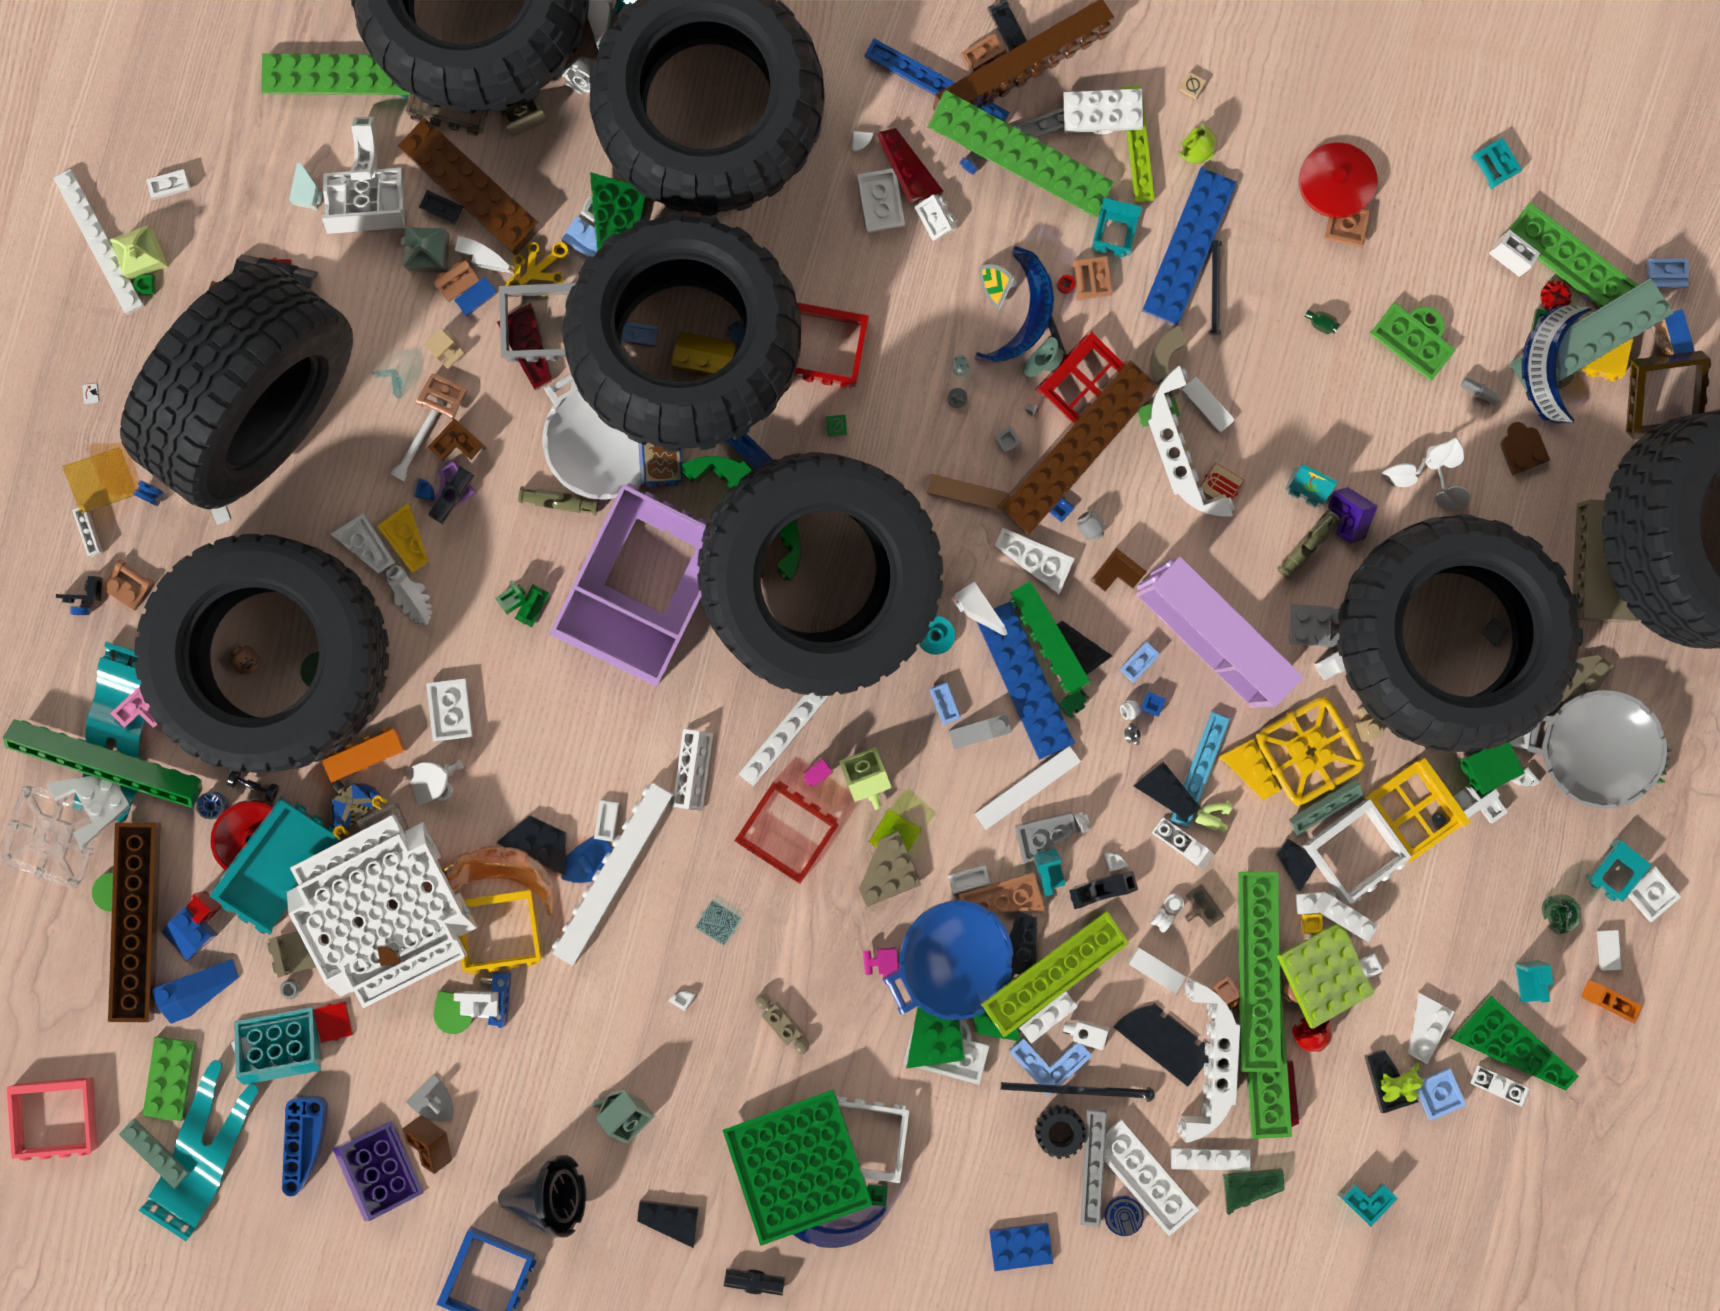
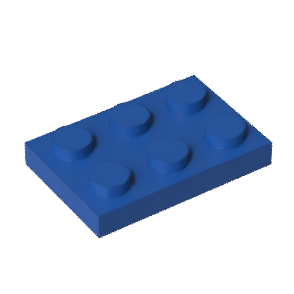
[989,1222,1053,1271]

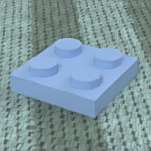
[1418,1068,1466,1121]

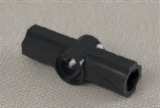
[428,466,475,525]
[724,1268,785,1296]

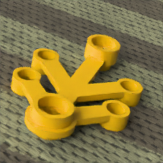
[506,242,569,297]

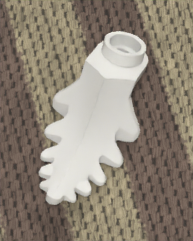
[386,565,432,625]

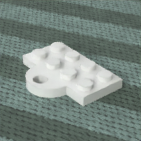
[903,1020,989,1085]

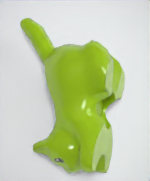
[1381,1063,1424,1102]

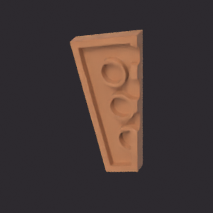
[959,872,1045,912]

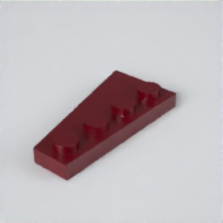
[877,128,944,203]
[497,303,552,391]

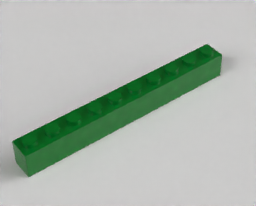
[2,719,203,808]

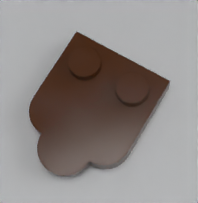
[1500,422,1550,476]

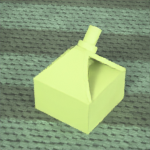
[110,226,168,280]
[839,747,892,810]

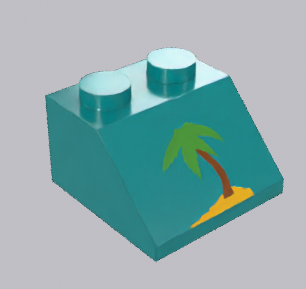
[1285,464,1338,508]

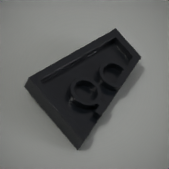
[1057,620,1112,675]
[1009,911,1037,975]
[1364,1050,1419,1114]
[637,1200,699,1248]

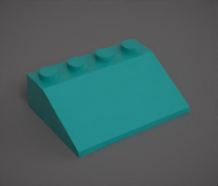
[234,1007,321,1085]

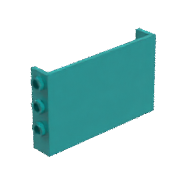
[209,796,341,935]

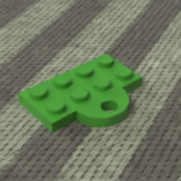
[1369,302,1456,381]

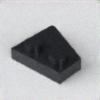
[1276,838,1317,891]

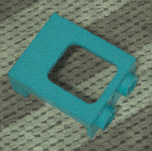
[1091,198,1142,257]
[1586,839,1652,902]

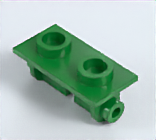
[515,584,550,627]

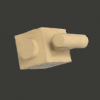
[424,328,465,369]
[1354,707,1385,742]

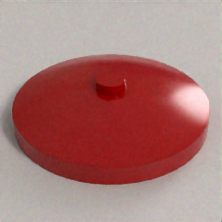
[1298,142,1378,218]
[210,800,274,871]

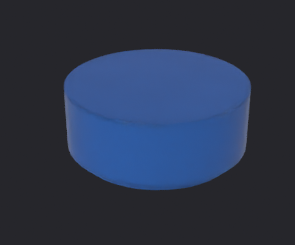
[959,157,978,175]
[70,606,91,615]

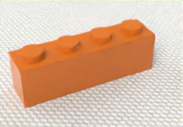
[322,727,407,783]

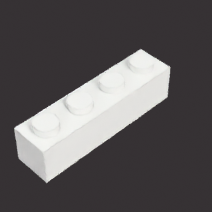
[72,506,103,557]

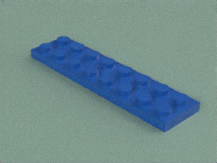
[1142,167,1237,326]
[976,601,1075,760]

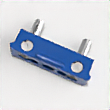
[478,971,511,1028]

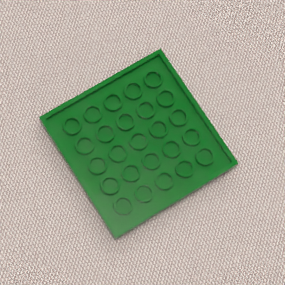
[723,1089,874,1246]

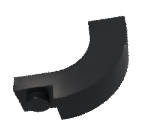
[1069,871,1138,909]

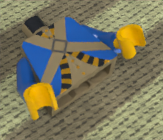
[332,779,388,840]

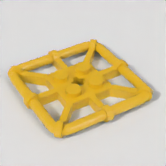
[1256,696,1366,806]

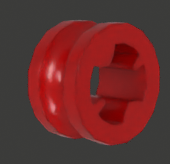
[1057,275,1076,294]

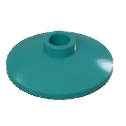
[918,616,955,655]

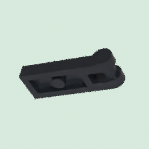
[988,0,1027,51]

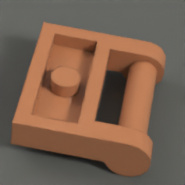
[1072,256,1112,301]
[416,373,468,420]
[101,559,154,610]

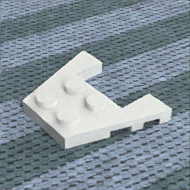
[47,776,130,850]

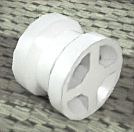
[1150,908,1175,933]

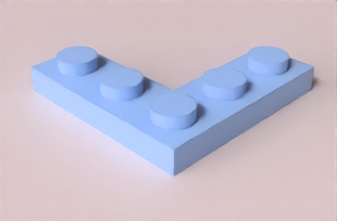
[1009,1038,1092,1096]

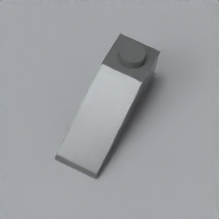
[949,713,1012,750]

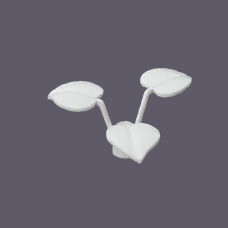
[1382,437,1470,510]

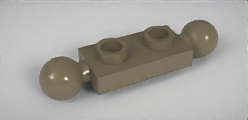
[755,994,809,1054]

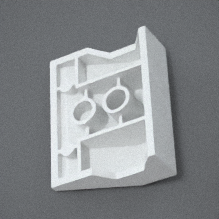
[322,167,406,234]

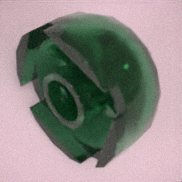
[1542,894,1582,935]

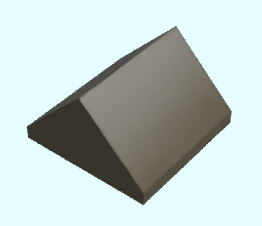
[501,97,547,137]

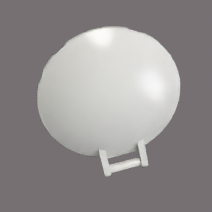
[542,373,642,499]

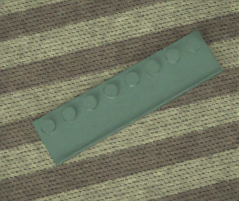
[1510,278,1674,399]

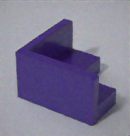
[1328,487,1378,543]

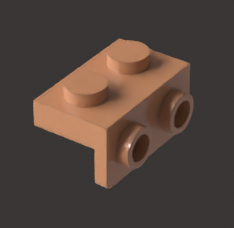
[961,33,1007,73]
[433,260,480,302]

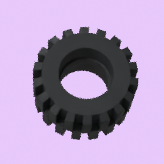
[1035,1105,1086,1159]

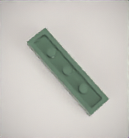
[1289,780,1364,835]
[119,1119,190,1188]

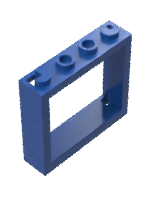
[436,1226,537,1311]

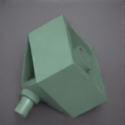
[401,227,449,272]
[593,1090,655,1144]

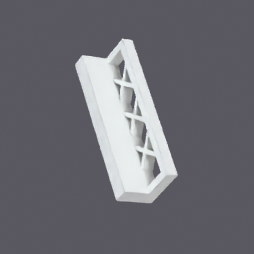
[672,729,713,811]

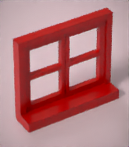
[1035,332,1123,422]

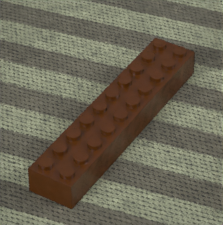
[933,0,1114,111]
[997,360,1159,534]
[108,822,161,1022]

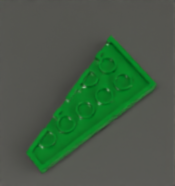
[589,172,645,252]
[1450,995,1579,1091]
[906,1006,965,1069]

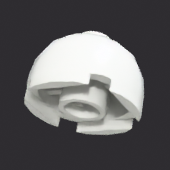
[562,56,595,95]

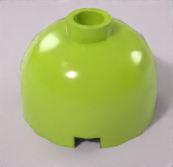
[1178,124,1216,164]

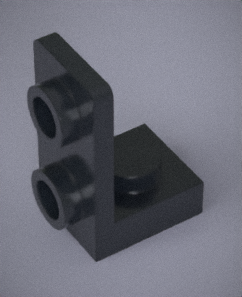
[56,576,102,604]

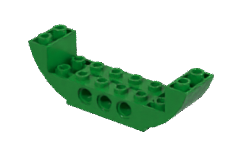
[681,456,801,582]

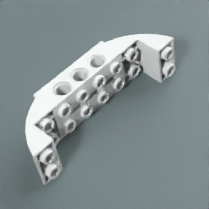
[1148,365,1235,517]
[1177,978,1240,1143]

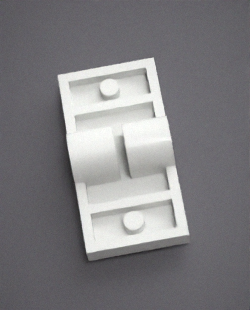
[1064,89,1143,134]

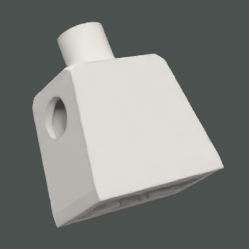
[1063,1020,1110,1050]

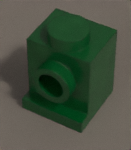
[1058,689,1089,719]

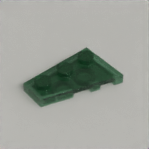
[1223,1168,1285,1215]

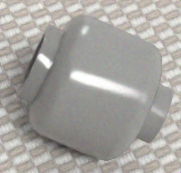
[1077,511,1106,540]

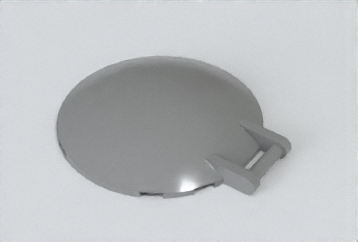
[1524,690,1667,809]

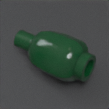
[1304,310,1340,334]

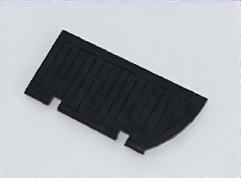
[1113,1003,1208,1087]

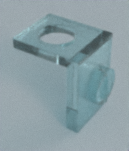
[371,369,403,398]

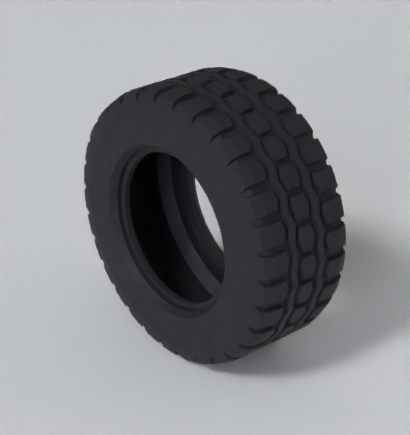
[120,263,353,510]
[1602,409,1720,649]
[697,452,943,696]
[134,534,389,772]

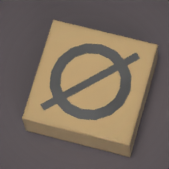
[1179,72,1206,100]

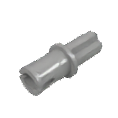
[1460,377,1500,405]

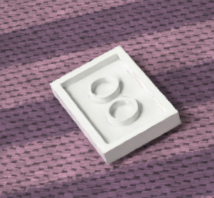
[857,168,905,233]
[426,679,473,742]

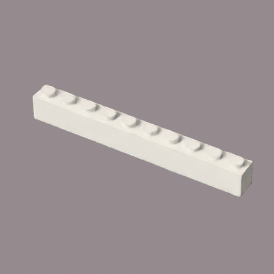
[552,783,674,966]

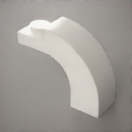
[350,117,378,181]

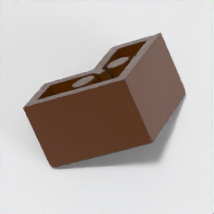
[428,418,487,461]
[1090,548,1147,592]
[403,1115,452,1174]

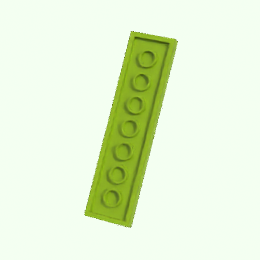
[981,911,1130,1037]

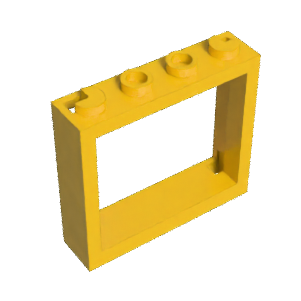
[457,889,544,974]

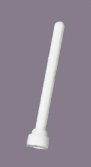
[390,399,445,482]

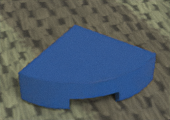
[415,478,434,501]

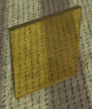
[62,447,136,514]

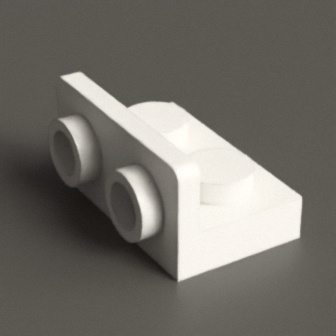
[915,195,958,241]

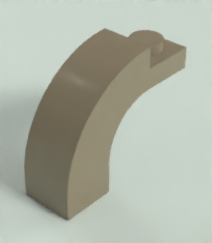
[1149,326,1188,398]

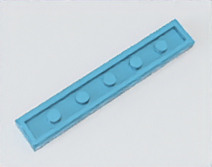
[1170,711,1231,828]

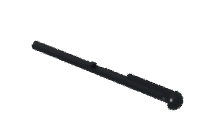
[1000,1082,1155,1102]

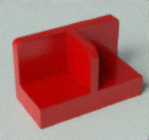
[187,891,222,924]

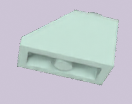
[289,163,322,210]

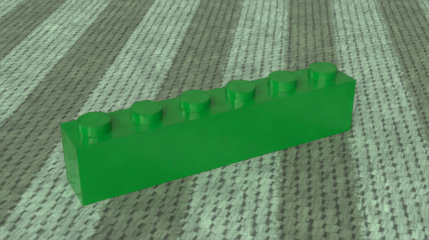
[1009,581,1091,696]

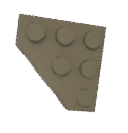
[1561,655,1614,704]
[859,830,921,907]

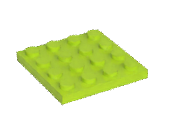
[1277,923,1375,1028]

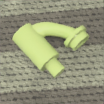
[1194,800,1233,832]

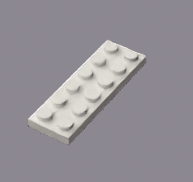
[1104,1118,1199,1236]

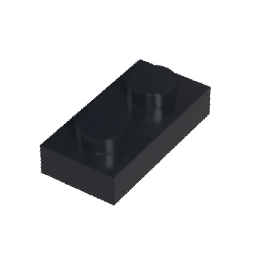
[419,190,463,225]

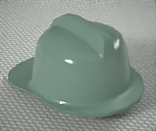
[1024,337,1065,377]

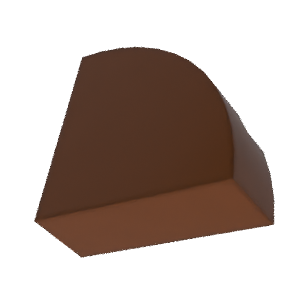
[377,945,402,966]

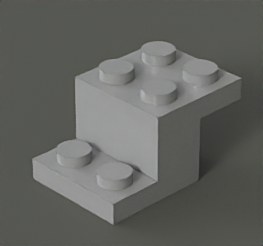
[1289,604,1340,648]

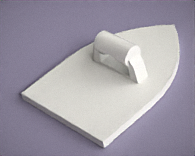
[406,762,449,806]

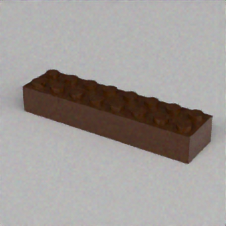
[398,118,542,255]

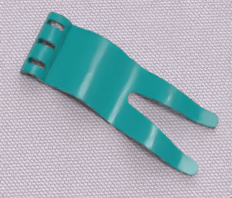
[73,642,146,822]
[139,1060,259,1241]

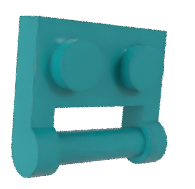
[1471,137,1523,189]

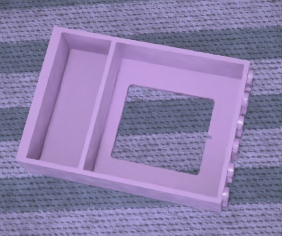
[549,483,710,687]
[1136,557,1304,708]

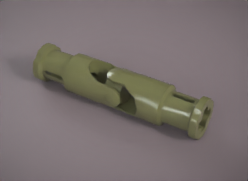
[518,486,599,516]
[1277,510,1341,580]

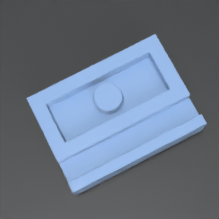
[561,216,597,258]
[1647,259,1689,288]

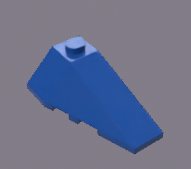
[151,959,239,1024]

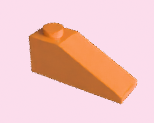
[1581,980,1643,1024]

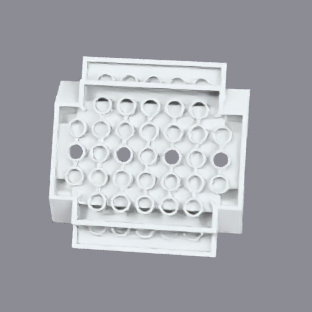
[287,814,478,1008]

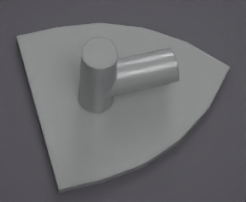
[406,1074,453,1121]

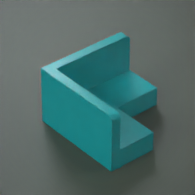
[1033,848,1066,896]
[1515,960,1554,1003]
[1337,1183,1398,1227]

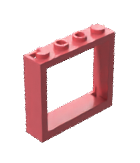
[7,1077,98,1161]

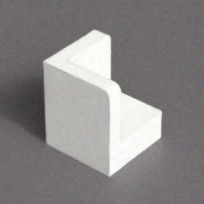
[1314,652,1345,680]

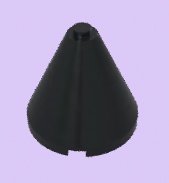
[498,1155,586,1238]

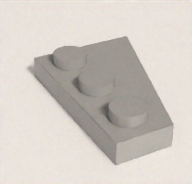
[1015,812,1077,864]

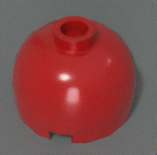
[1292,1017,1333,1052]

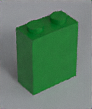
[1460,742,1525,794]

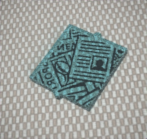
[695,900,741,945]

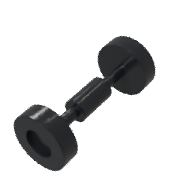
[227,771,279,804]

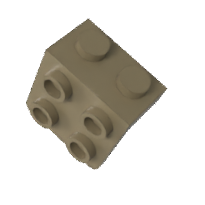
[268,931,316,978]

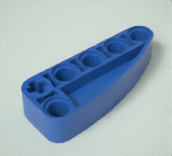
[282,1096,328,1197]

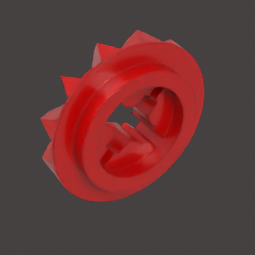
[1540,280,1573,311]

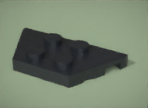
[497,815,567,876]

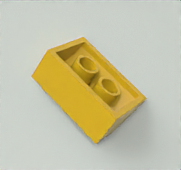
[671,331,737,376]

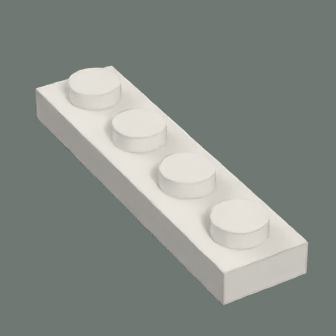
[1170,1148,1250,1170]

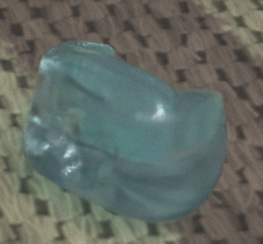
[953,355,969,376]

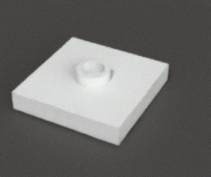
[1628,866,1681,922]

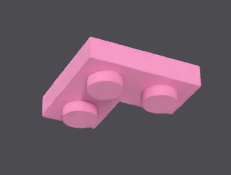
[110,687,158,728]

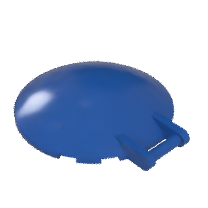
[883,900,1013,1020]

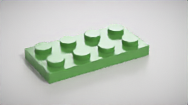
[142,1036,196,1121]

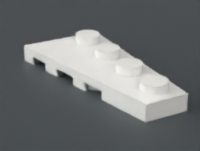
[995,528,1075,595]

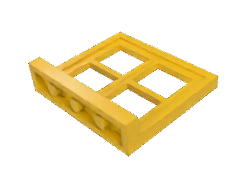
[1363,757,1471,862]

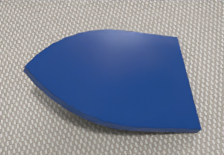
[561,836,613,883]

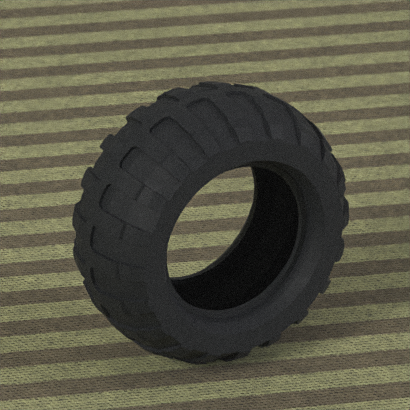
[351,0,589,114]
[589,0,825,216]
[562,213,801,452]
[1337,514,1583,752]

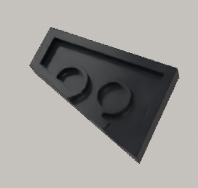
[1133,762,1201,820]

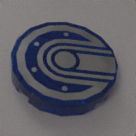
[1104,1195,1144,1236]

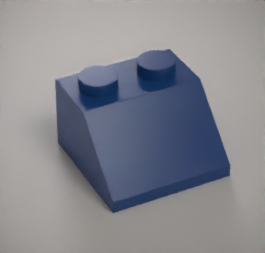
[162,907,218,961]

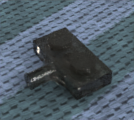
[1184,884,1225,928]

